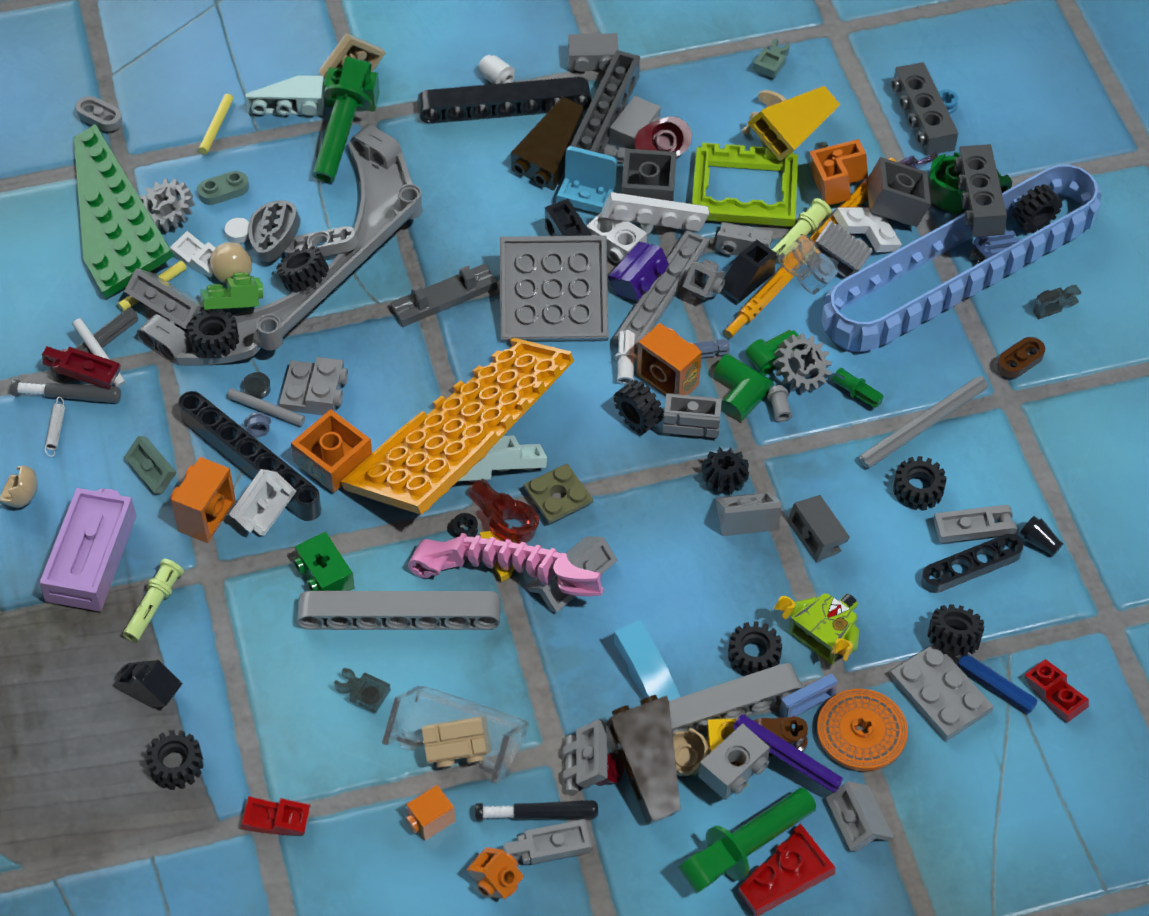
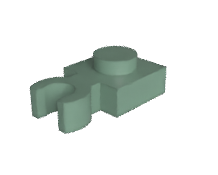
[752,38,790,79]

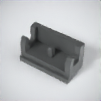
[787,495,850,563]

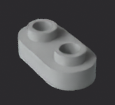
[76,96,123,131]

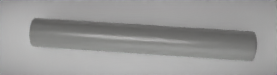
[227,388,305,426]

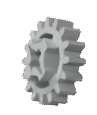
[140,179,195,232]
[773,333,832,394]

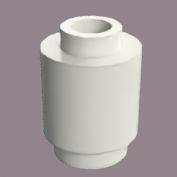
[478,55,515,84]

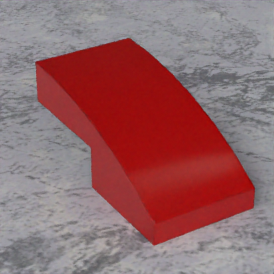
[240,796,310,835]

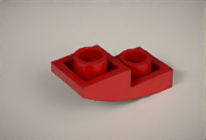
[1024,659,1089,723]

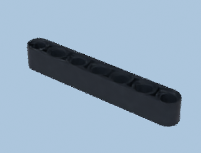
[417,77,592,124]
[178,391,322,521]

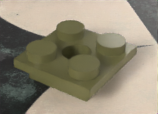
[524,463,593,524]

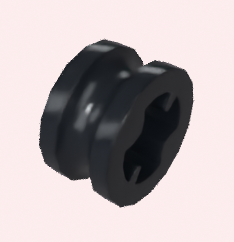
[452,513,478,538]

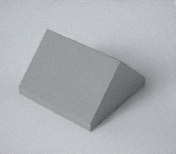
[715,492,782,536]

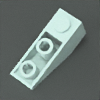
[245,76,325,116]

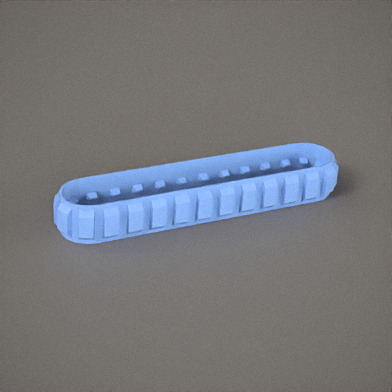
[821,165,1102,352]

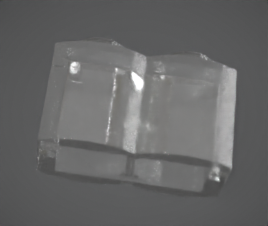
[778,234,839,295]

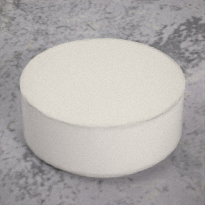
[225,218,249,244]

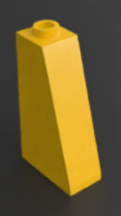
[747,85,841,161]

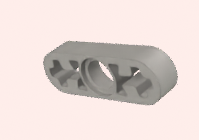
[284,226,359,258]

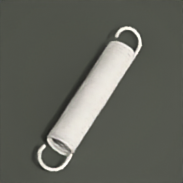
[45,397,65,457]

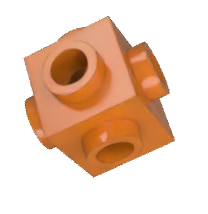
[467,847,525,899]

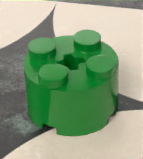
[928,152,967,215]

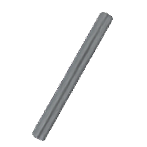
[859,376,988,468]

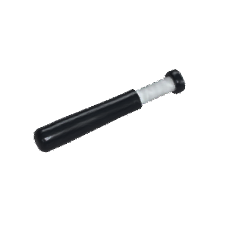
[475,800,598,822]

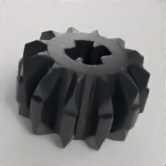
[702,447,749,495]

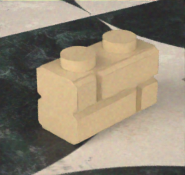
[422,716,492,768]

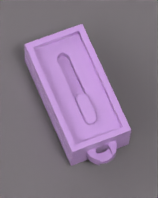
[40,488,137,612]

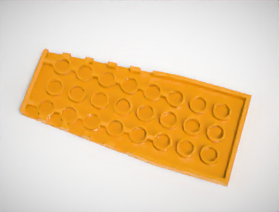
[341,338,574,515]

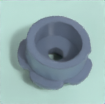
[244,412,271,437]

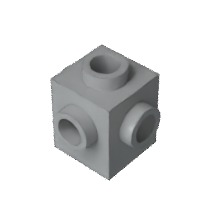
[683,259,725,300]

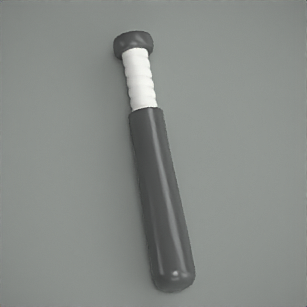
[10,379,121,403]

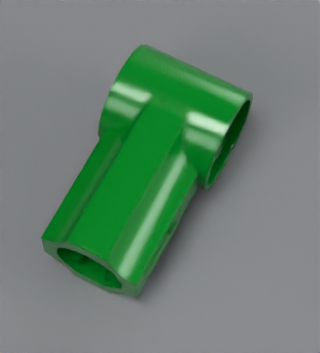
[745,330,800,375]

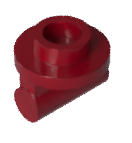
[595,753,624,786]

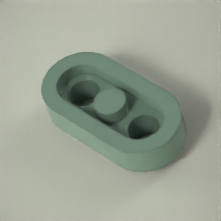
[198,171,249,205]

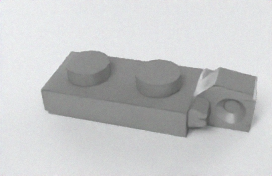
[503,819,592,864]

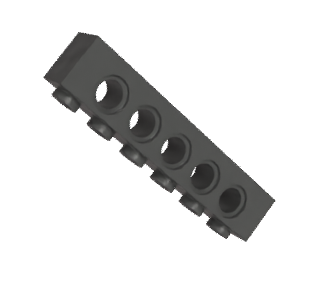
[570,50,640,154]

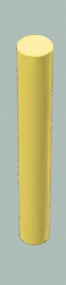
[198,94,234,155]
[117,260,187,312]

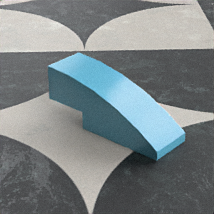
[614,620,680,701]

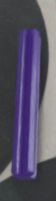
[733,714,843,793]

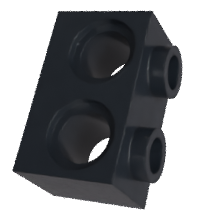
[545,199,592,236]

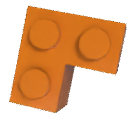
[809,139,868,205]

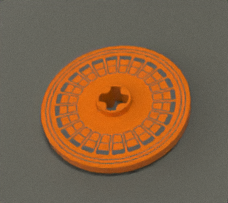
[817,689,908,771]

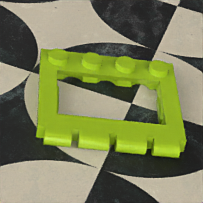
[692,142,798,227]

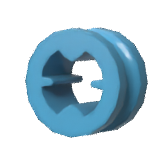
[939,89,959,114]

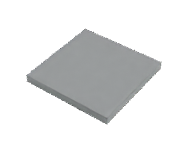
[500,236,609,342]

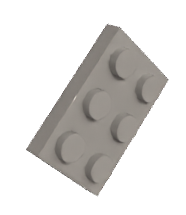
[889,643,994,742]

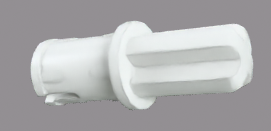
[615,330,637,385]

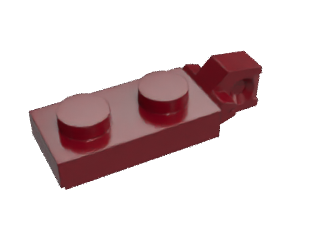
[42,346,121,390]

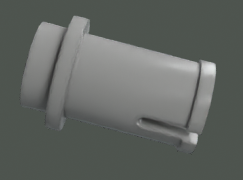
[767,385,792,422]

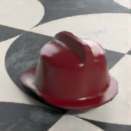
[634,116,692,157]

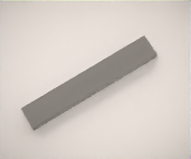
[613,230,710,354]

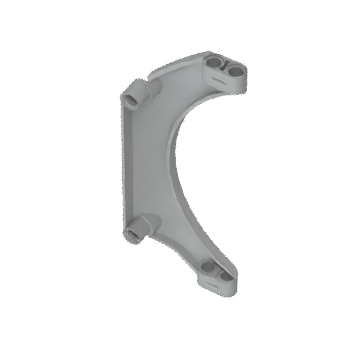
[137,124,422,365]

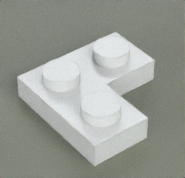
[834,207,902,252]

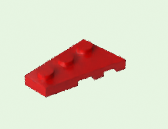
[739,823,835,916]

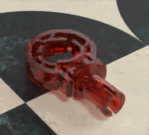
[471,479,539,544]

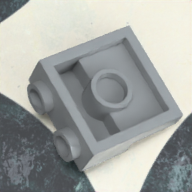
[279,357,348,415]

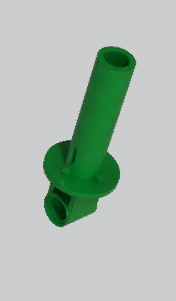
[312,56,372,182]
[678,788,816,894]

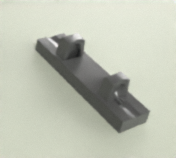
[390,264,497,327]

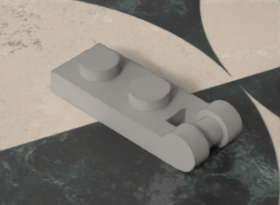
[933,505,1018,543]

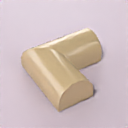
[319,33,386,79]

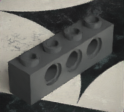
[891,62,958,156]
[954,144,1007,237]

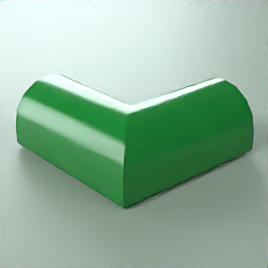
[713,354,774,422]

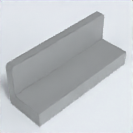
[124,268,210,330]
[526,536,618,612]

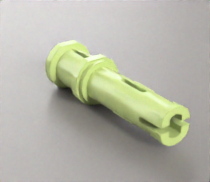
[771,198,832,263]
[122,559,184,643]

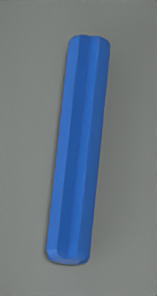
[957,654,1038,714]

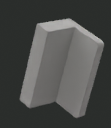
[826,781,893,852]

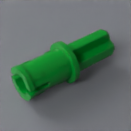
[832,368,884,408]

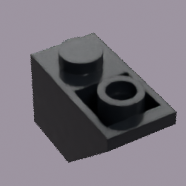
[722,240,777,303]
[113,660,183,708]

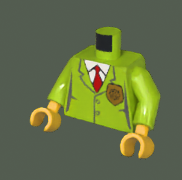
[774,593,860,665]

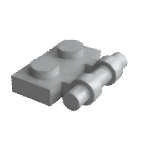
[563,719,607,795]

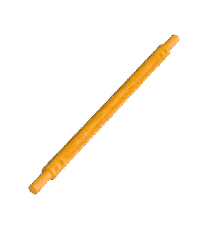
[724,158,896,339]

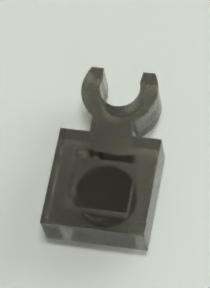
[1033,285,1081,320]
[334,668,391,713]

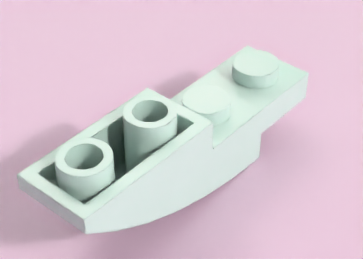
[459,435,547,482]

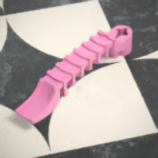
[408,533,604,596]

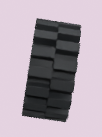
[1012,184,1063,234]
[277,246,329,292]
[188,309,239,359]
[613,380,664,433]
[893,456,947,511]
[927,604,985,656]
[728,621,782,676]
[146,730,204,790]

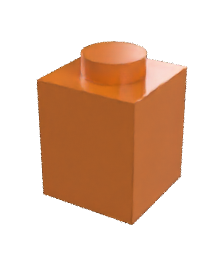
[405,785,456,841]

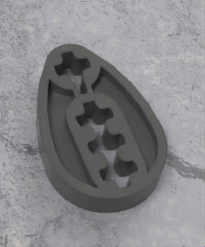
[248,200,301,262]

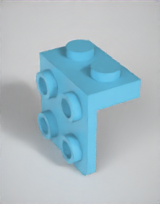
[557,146,617,214]

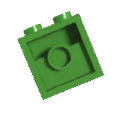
[200,272,263,310]

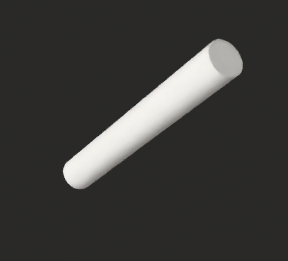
[72,318,126,388]

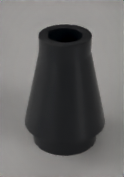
[1020,516,1064,557]

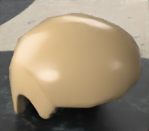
[210,242,252,284]
[0,465,38,508]
[673,728,710,776]

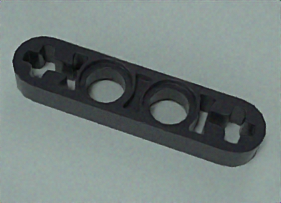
[921,534,1023,593]

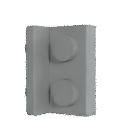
[715,222,773,256]

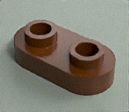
[997,337,1045,378]

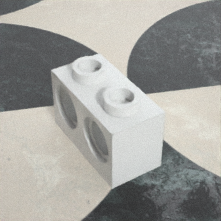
[586,212,647,263]

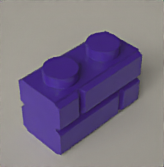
[608,241,669,301]

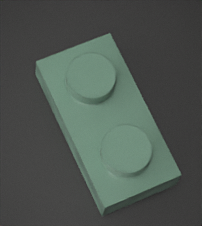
[124,436,177,494]

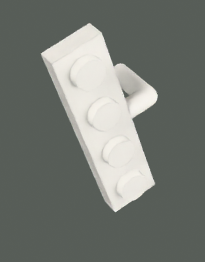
[602,192,709,235]

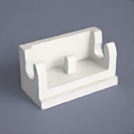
[229,469,296,536]

